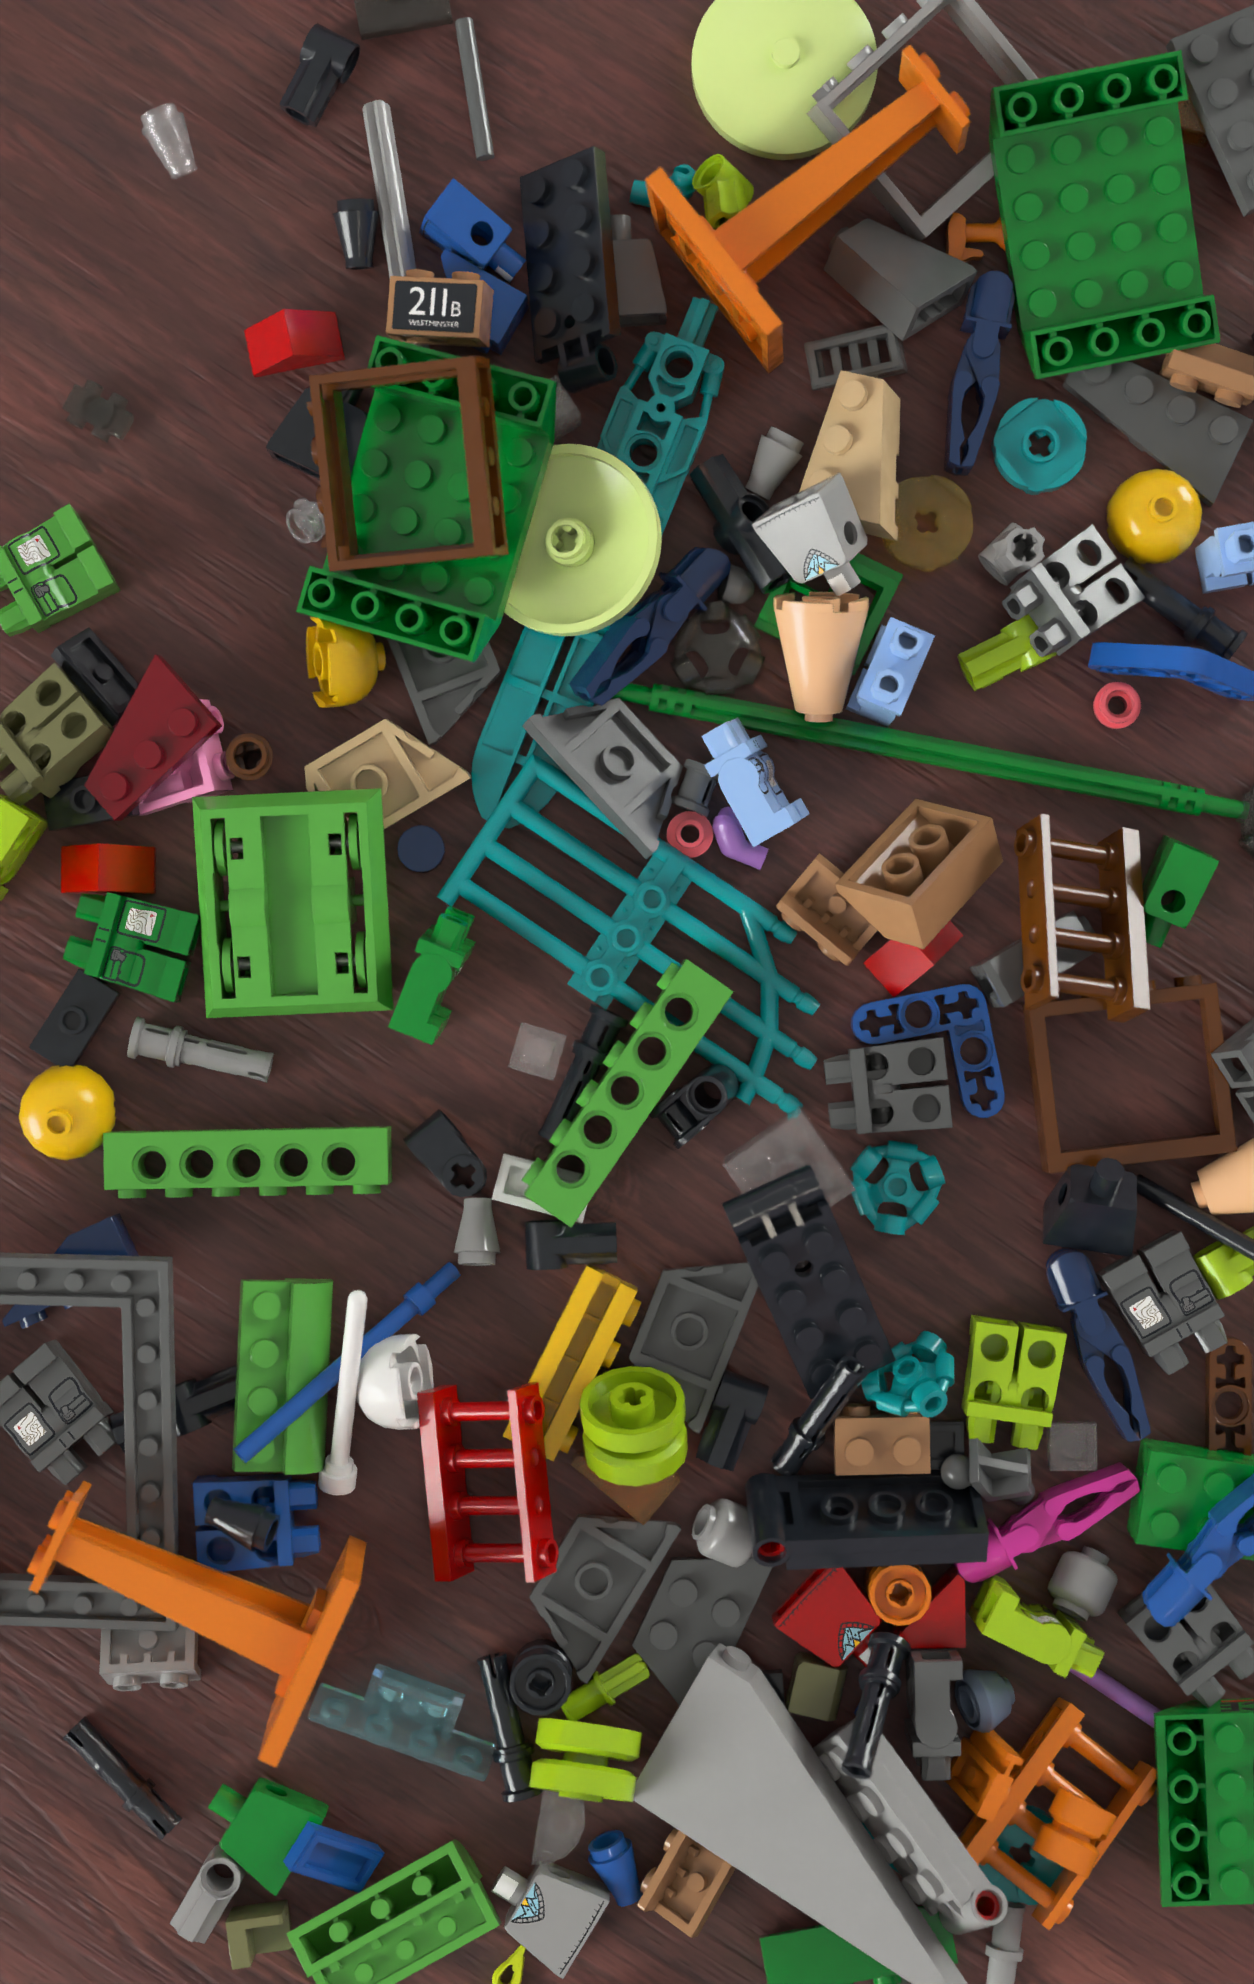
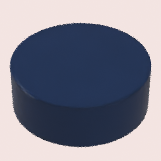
[397,825,445,873]

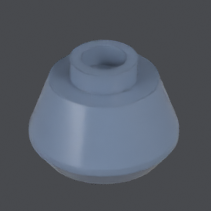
[955,1669,1015,1733]

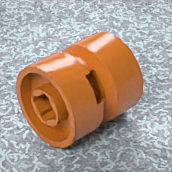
[864,1565,932,1626]
[1031,1786,1117,1879]

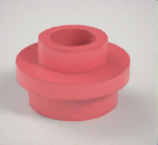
[1093,682,1141,729]
[666,811,713,858]

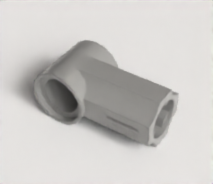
[978,523,1045,586]
[170,1844,247,1944]

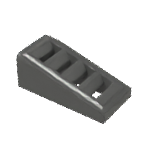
[804,325,908,391]

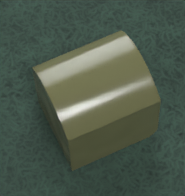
[785,1651,848,1721]

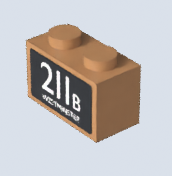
[386,269,494,348]

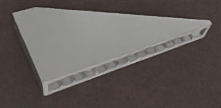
[633,1642,967,1984]

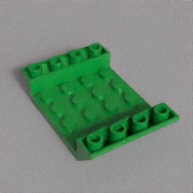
[989,50,1220,379]
[296,335,557,663]

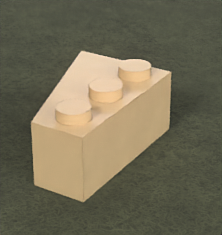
[799,370,900,541]

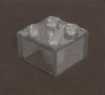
[723,1105,856,1207]

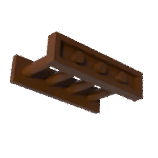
[1014,814,1150,1023]

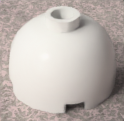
[356,1334,434,1430]

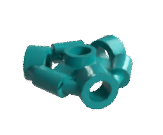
[850,1140,946,1235]
[861,1331,954,1418]

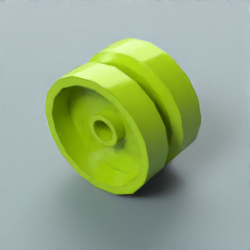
[579,1366,688,1486]
[529,1718,642,1803]

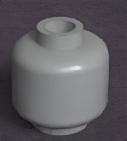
[692,1498,753,1568]
[1047,1546,1118,1622]

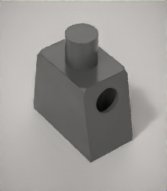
[610,215,667,327]

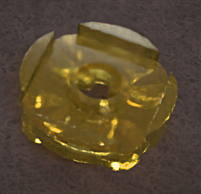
[882,475,973,572]

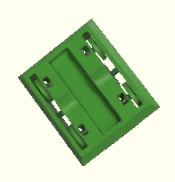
[192,788,394,1018]

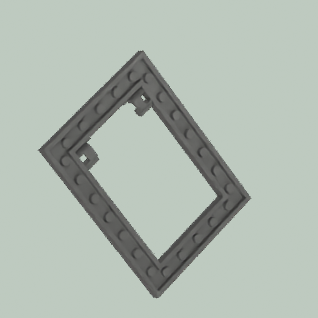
[0,1253,180,1631]

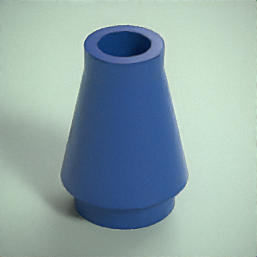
[588,1830,643,1907]

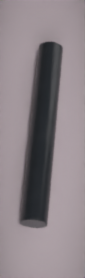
[1137,1174,1254,1261]

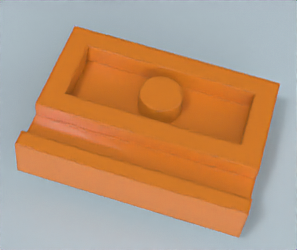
[944,1730,1024,1822]

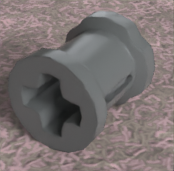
[671,759,719,818]

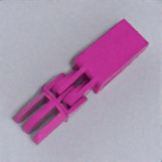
[953,1462,1140,1583]

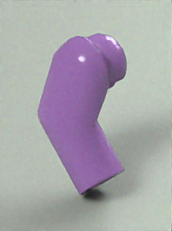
[712,807,769,870]

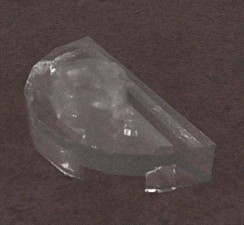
[531,1790,585,1865]

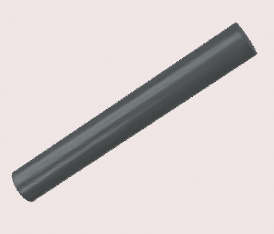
[455,17,495,161]

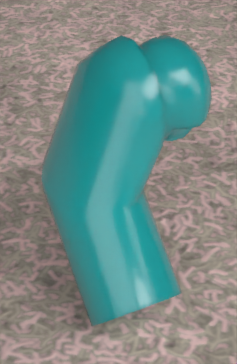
[629,164,696,208]

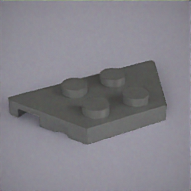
[387,638,501,747]
[522,698,683,859]
[628,1262,758,1434]
[529,1514,681,1684]
[632,1556,772,1706]

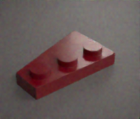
[84,654,222,821]

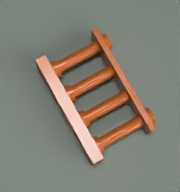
[958,1697,1156,1931]

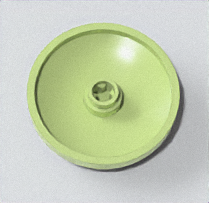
[691,0,877,160]
[504,444,662,636]

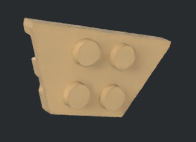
[304,719,472,855]

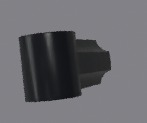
[279,23,360,127]
[525,1220,617,1270]
[696,1369,769,1471]

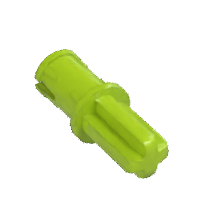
[561,1653,650,1722]

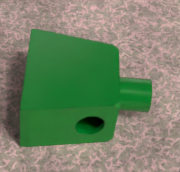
[1142,835,1219,948]
[208,1777,329,1896]

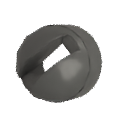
[717,565,755,604]

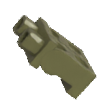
[0,663,115,806]

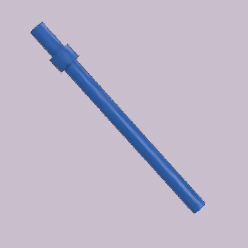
[233,1262,461,1463]

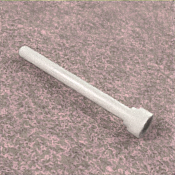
[318,1290,367,1495]

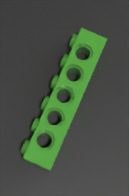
[522,959,734,1227]
[103,1126,392,1198]

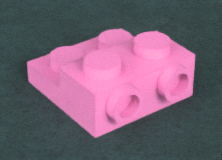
[113,699,235,816]

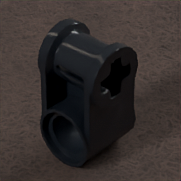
[649,1064,739,1149]
[403,1109,488,1197]

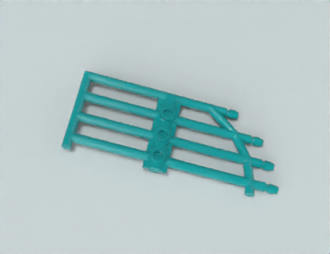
[436,753,820,1117]

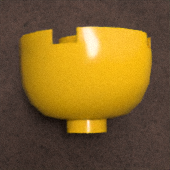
[1106,469,1202,564]
[306,617,386,708]
[19,1065,116,1160]

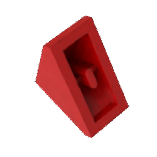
[244,309,345,378]
[61,843,156,894]
[863,921,964,998]
[888,1565,966,1649]

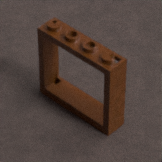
[306,356,509,571]
[1022,975,1237,1174]

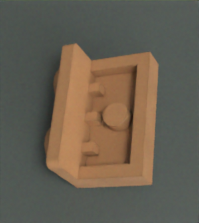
[1159,343,1254,408]
[776,853,877,966]
[832,1403,931,1476]
[637,1828,736,1938]

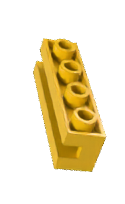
[503,1264,642,1461]

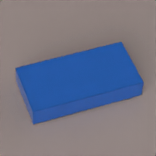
[283,1821,385,1893]

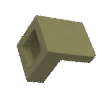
[225,1899,292,1970]

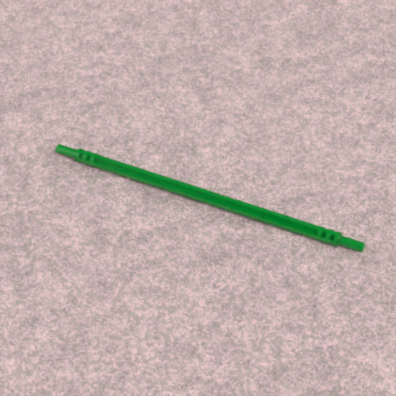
[611,683,1250,821]

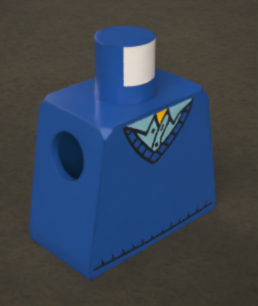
[419,178,526,283]

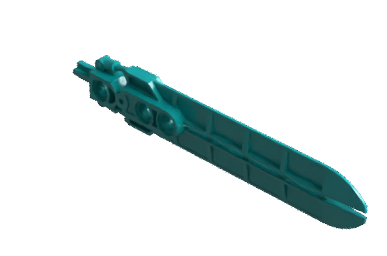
[471,297,725,829]

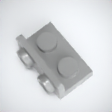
[99,1624,201,1691]

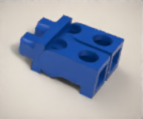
[193,1473,321,1572]

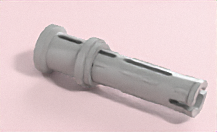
[127,1017,274,1083]

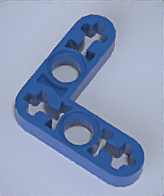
[1088,642,1254,701]
[851,984,1005,1118]

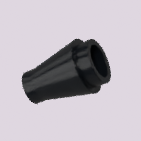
[333,198,379,270]
[205,1496,280,1552]

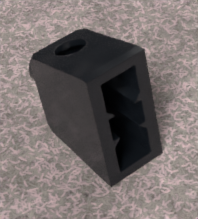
[266,386,368,480]
[1043,1158,1137,1257]

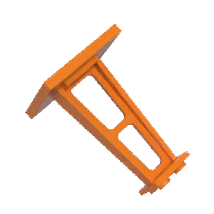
[645,45,971,374]
[27,1481,367,1767]

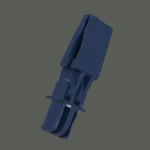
[944,271,1015,476]
[569,547,731,706]
[1046,1248,1151,1442]

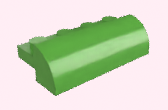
[232,1278,333,1475]
[286,1839,502,1984]

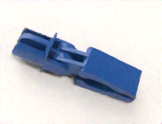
[1142,1474,1254,1627]

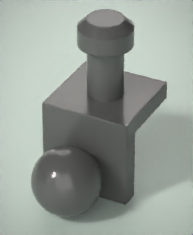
[941,1438,1035,1505]

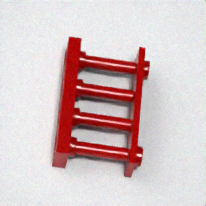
[417,1382,559,1582]

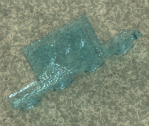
[308,1663,496,1781]

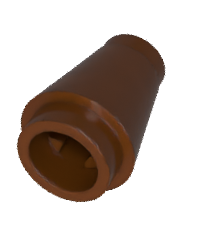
[226,733,273,780]

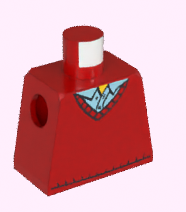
[772,1568,882,1668]

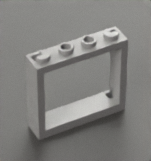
[807,0,1038,241]

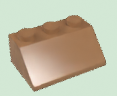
[835,799,1003,949]

